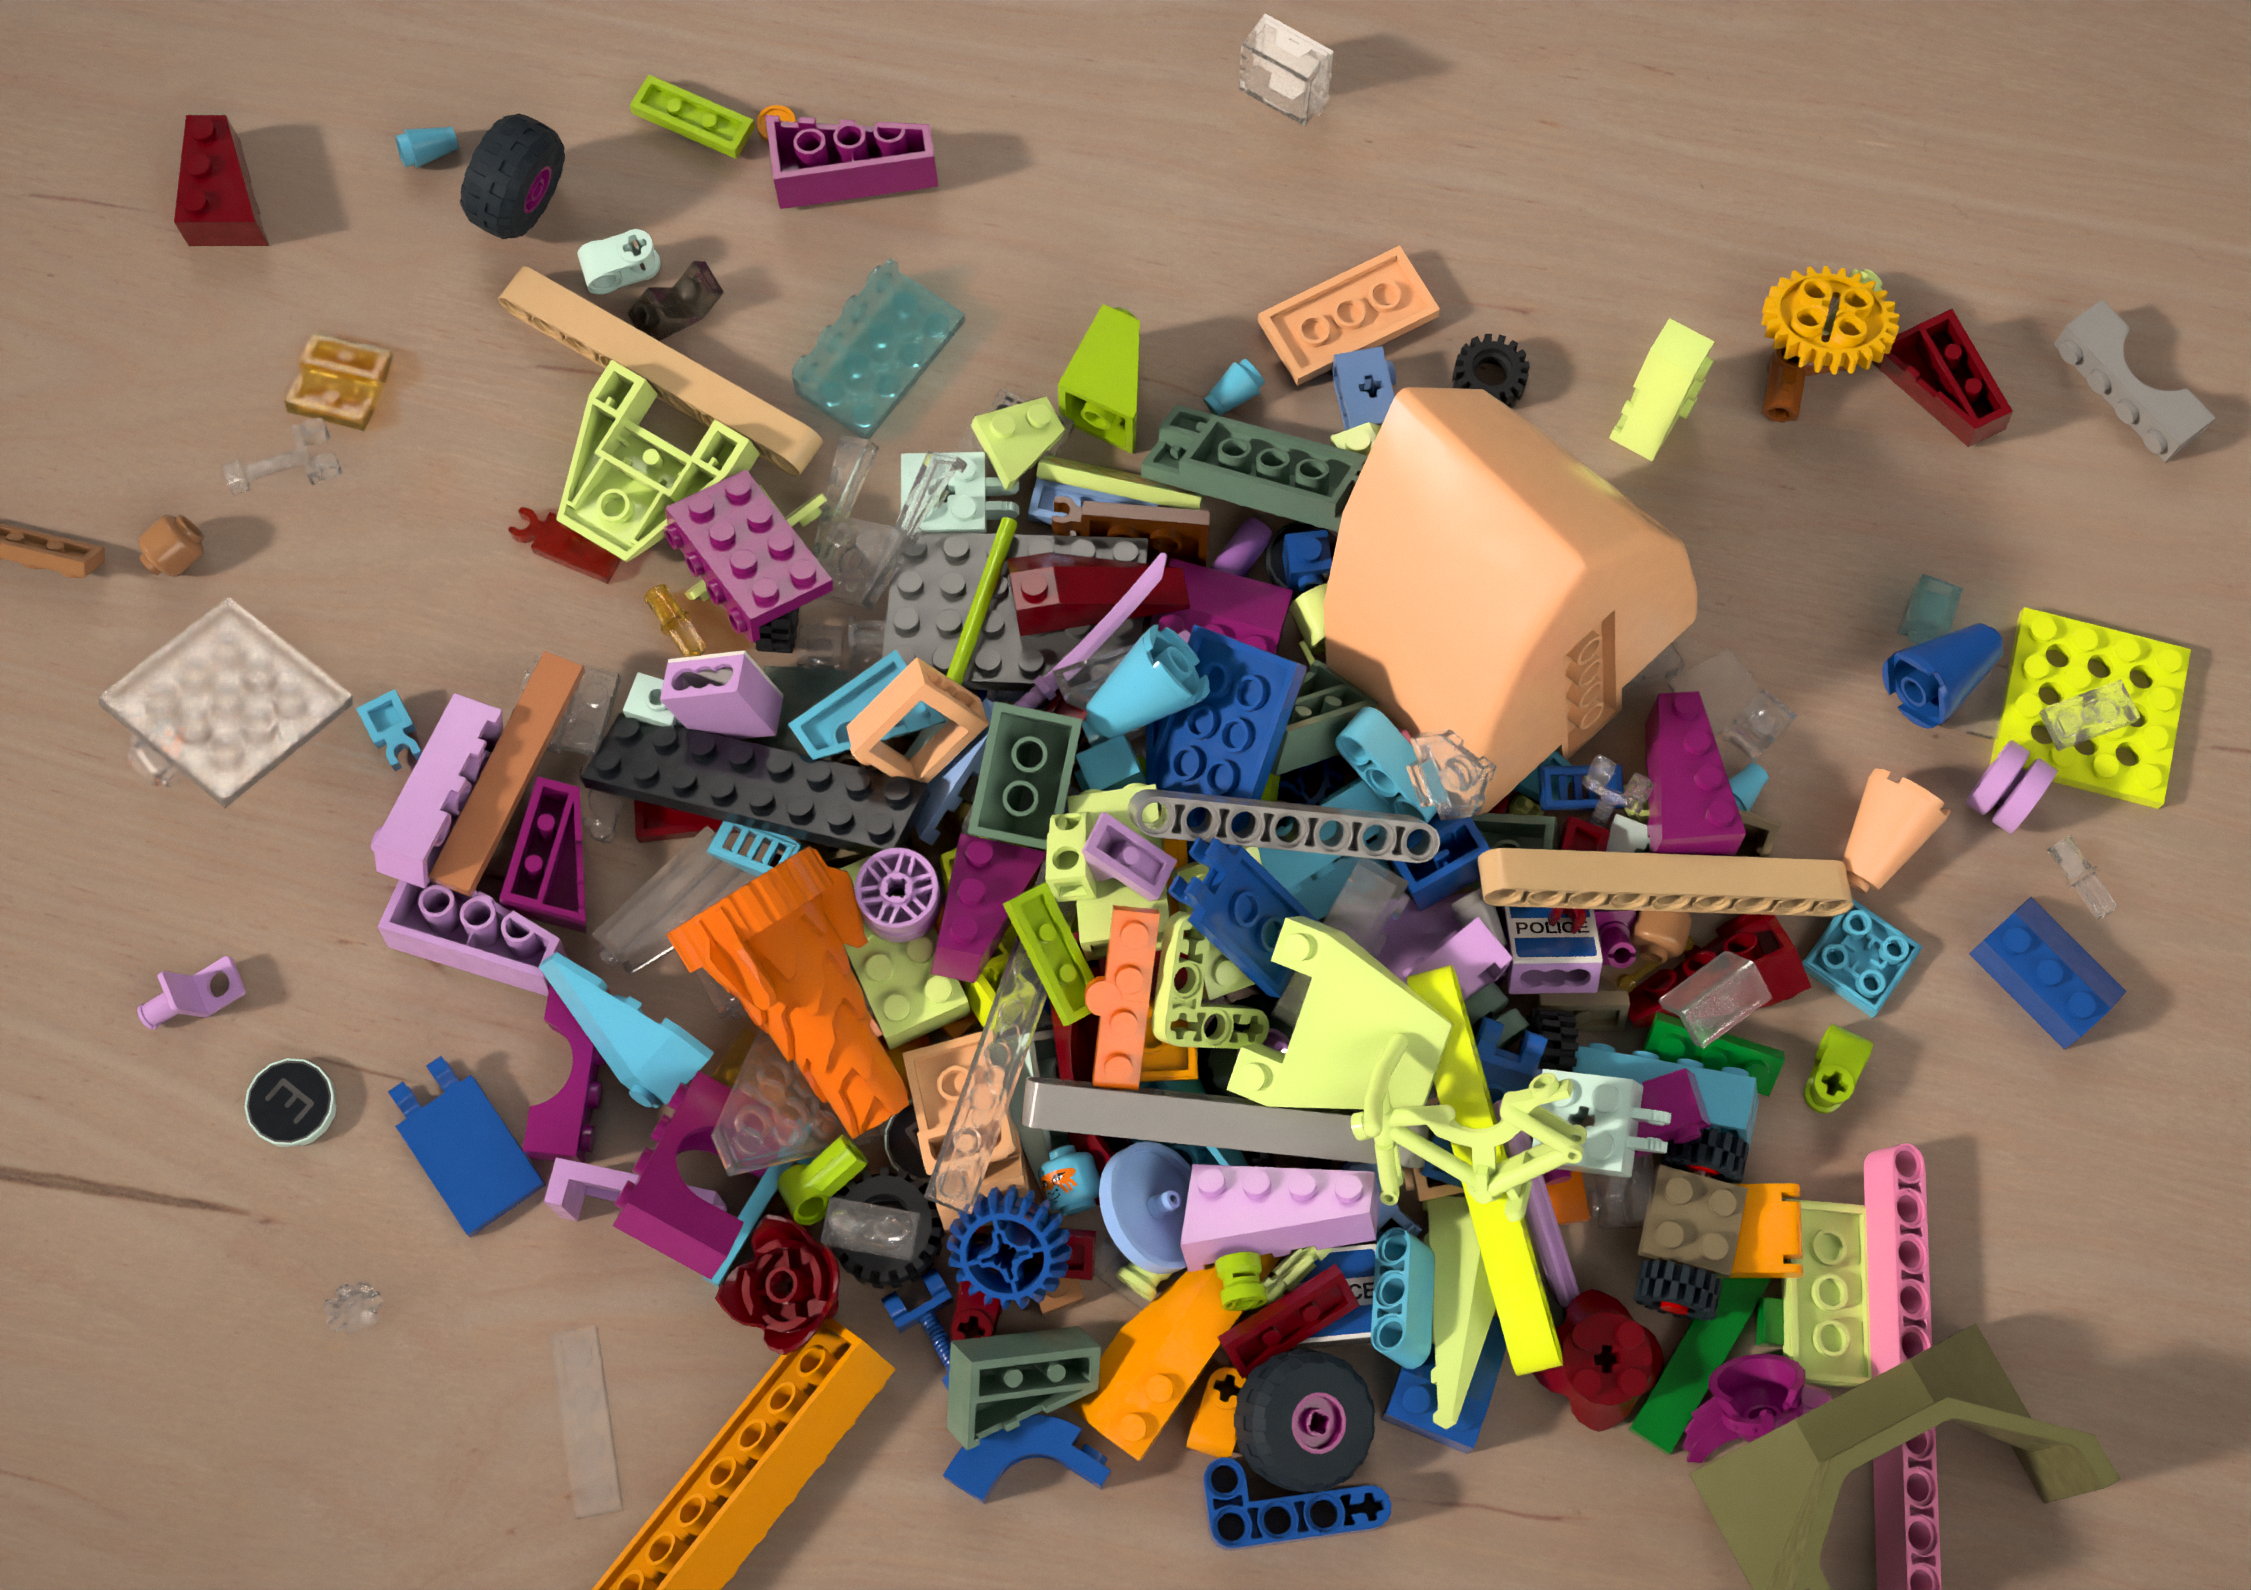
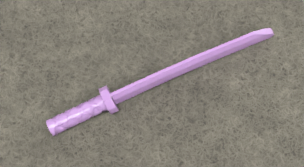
[1013,553,1167,709]

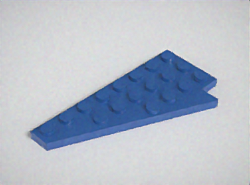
[1146,625,1307,864]

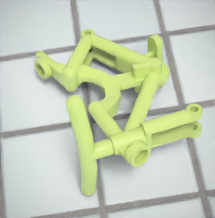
[1351,1033,1587,1222]

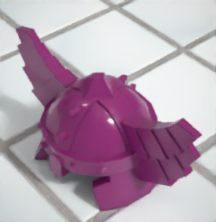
[1683,1354,1833,1463]

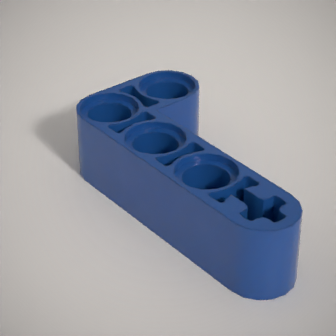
[1203,1457,1391,1551]

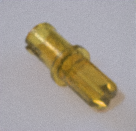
[644,584,707,657]

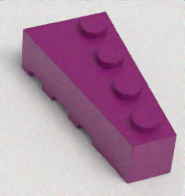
[765,115,938,209]

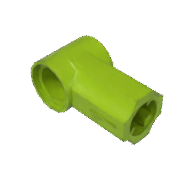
[777,1134,868,1225]

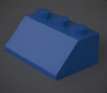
[1969,897,2127,1049]

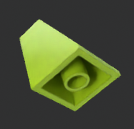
[1058,304,1140,454]

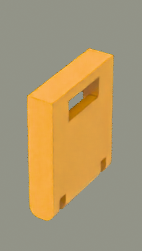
[1717,1183,1803,1278]

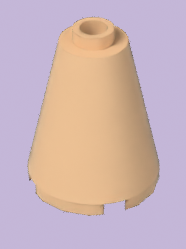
[1842,768,1951,894]

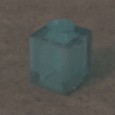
[1897,574,1963,644]

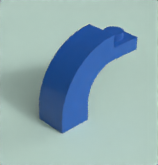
[943,1414,1111,1504]

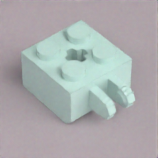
[901,452,1019,533]
[1532,1069,1671,1178]

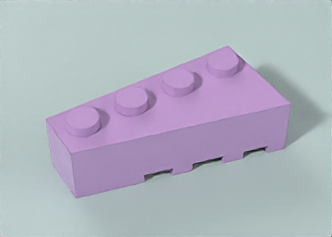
[371,693,503,889]
[1402,917,1513,1002]

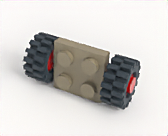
[1633,1128,1749,1321]

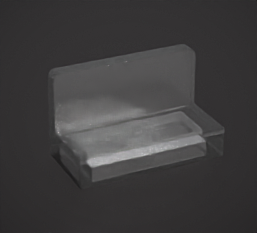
[1659,951,1772,1049]

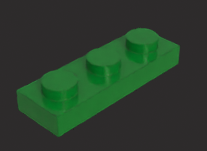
[1641,1012,1785,1097]

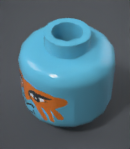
[1038,1145,1100,1216]

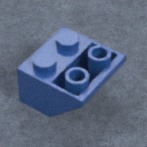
[1389,796,1491,912]

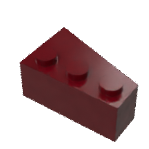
[1872,309,2013,447]

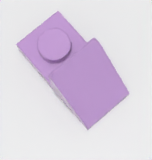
[1081,812,1177,901]

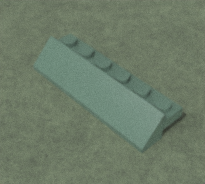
[1141,404,1368,532]

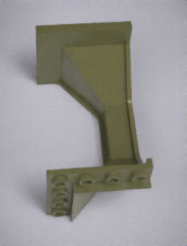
[1689,1323,2121,1590]

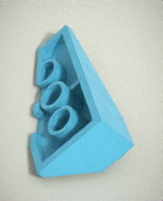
[539,952,714,1108]

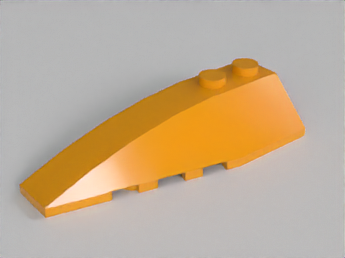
[1068,1253,1283,1461]

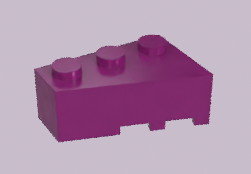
[499,776,587,934]
[930,833,1047,983]

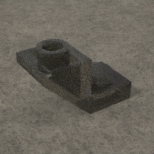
[627,261,724,341]

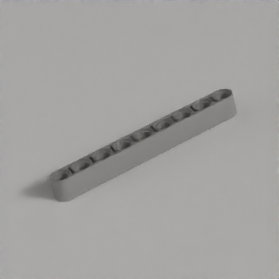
[1021,1077,1429,1168]

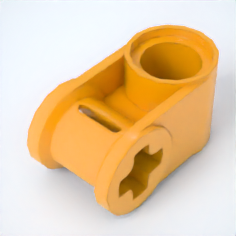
[1186,1367,1246,1458]

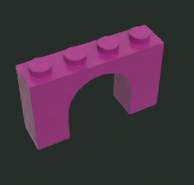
[613,1070,793,1280]

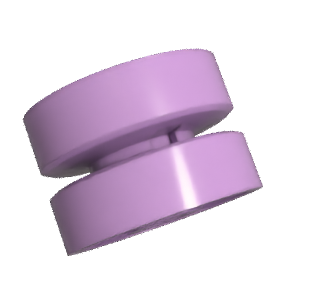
[1965,739,2058,834]
[855,848,941,942]

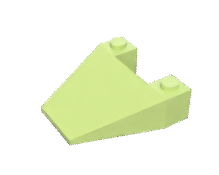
[556,360,760,563]
[1226,916,1454,1109]

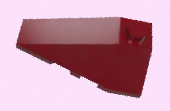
[1007,552,1190,636]
[1628,914,1812,1029]

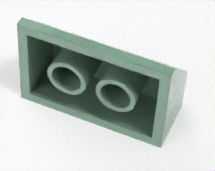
[967,701,1083,851]

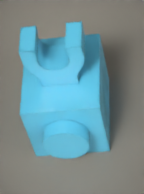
[1074,720,1146,791]

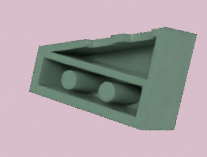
[1270,659,1378,776]
[947,1326,1101,1451]

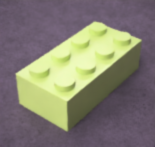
[841,856,971,1050]

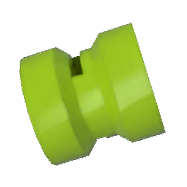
[1215,1252,1268,1311]

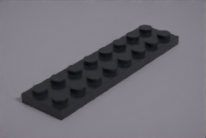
[581,713,931,856]

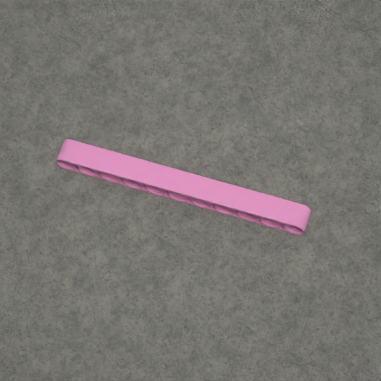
[1864,1143,1942,1590]

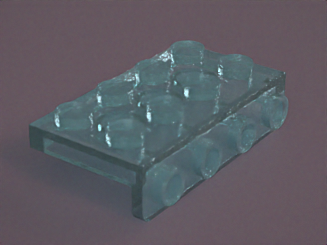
[792,258,965,442]

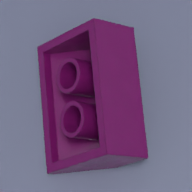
[1149,558,1294,655]

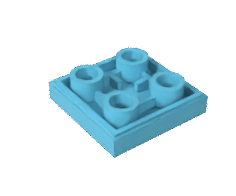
[1802,898,1923,1018]

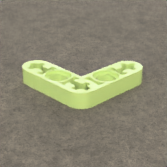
[1151,911,1269,1049]

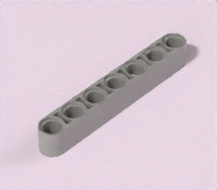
[1128,789,1440,863]

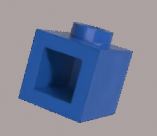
[1282,530,1332,592]

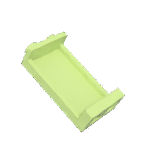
[1067,783,1171,961]

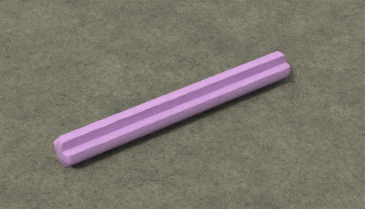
[1493,1099,1580,1307]

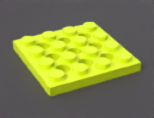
[1990,607,2191,809]

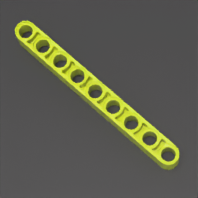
[1407,965,1563,1376]

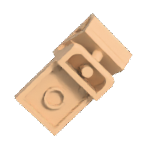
[902,1030,1035,1236]

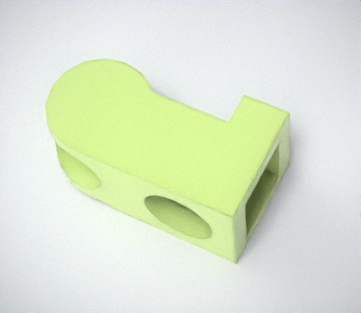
[1045,811,1096,902]

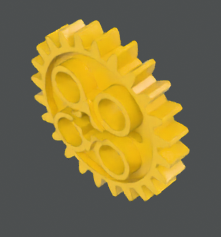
[1761,266,1900,375]

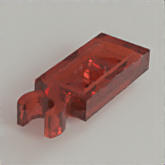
[508,507,621,584]

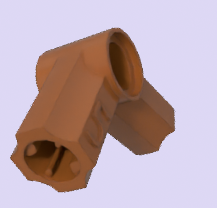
[1761,335,1846,423]

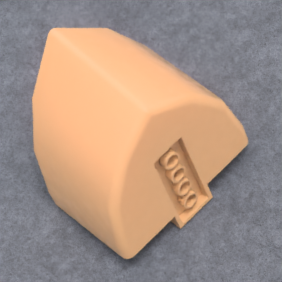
[1323,387,1698,815]

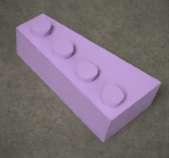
[378,880,567,996]
[1180,1164,1380,1272]

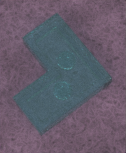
[756,666,850,753]

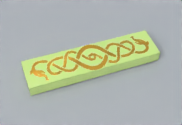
[1036,455,1205,510]

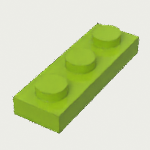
[629,74,755,159]
[1003,882,1094,1026]

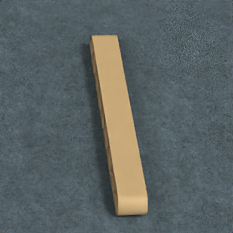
[498,266,823,477]
[1477,848,1854,917]

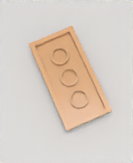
[1258,245,1440,386]

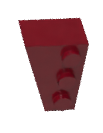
[174,115,269,246]

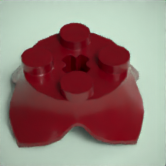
[715,1214,840,1355]
[1532,1289,1664,1432]

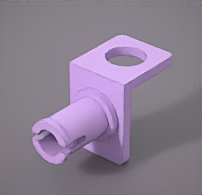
[137,956,246,1030]

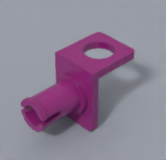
[1594,909,1636,969]

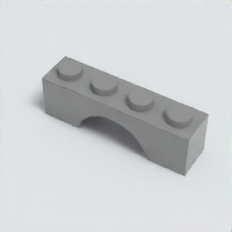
[2054,299,2216,463]

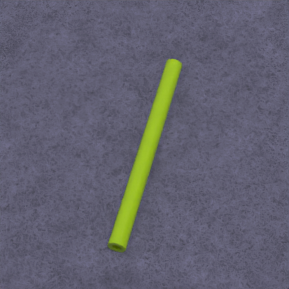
[946,517,1018,685]

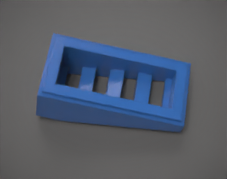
[1538,764,1625,811]

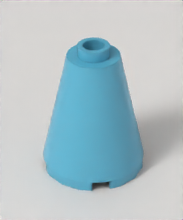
[1086,625,1210,739]

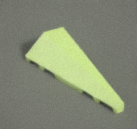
[1422,1196,1496,1429]

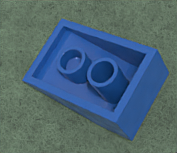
[1381,1316,1507,1454]

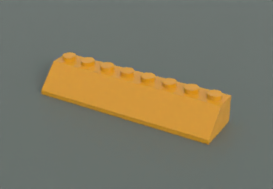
[592,1318,896,1590]

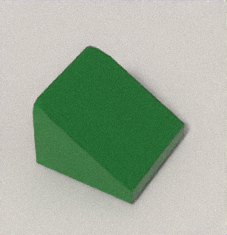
[1755,1297,1784,1348]

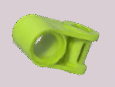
[1803,1023,1874,1114]

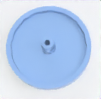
[1099,1141,1192,1274]

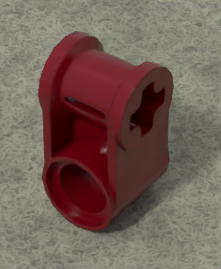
[951,1281,1003,1341]

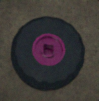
[460,113,565,239]
[1234,1349,1375,1493]

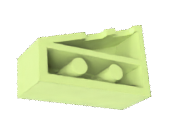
[1609,318,1714,461]

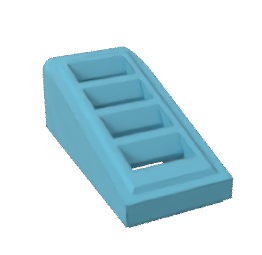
[707,821,804,877]

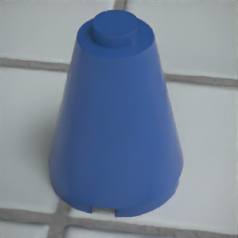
[1882,623,2003,729]

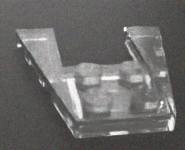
[812,435,967,610]

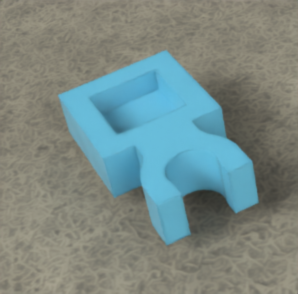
[356,689,422,771]

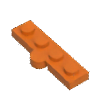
[1084,905,1160,1091]

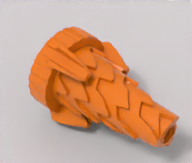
[666,846,909,1139]

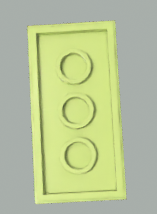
[1781,1199,1872,1388]

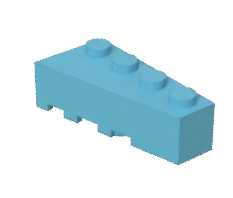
[1258,777,1393,896]
[1572,1043,1759,1152]

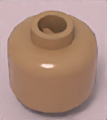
[138,514,204,577]
[1630,911,1692,963]

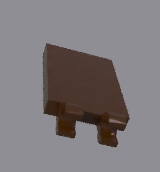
[1052,496,1210,567]

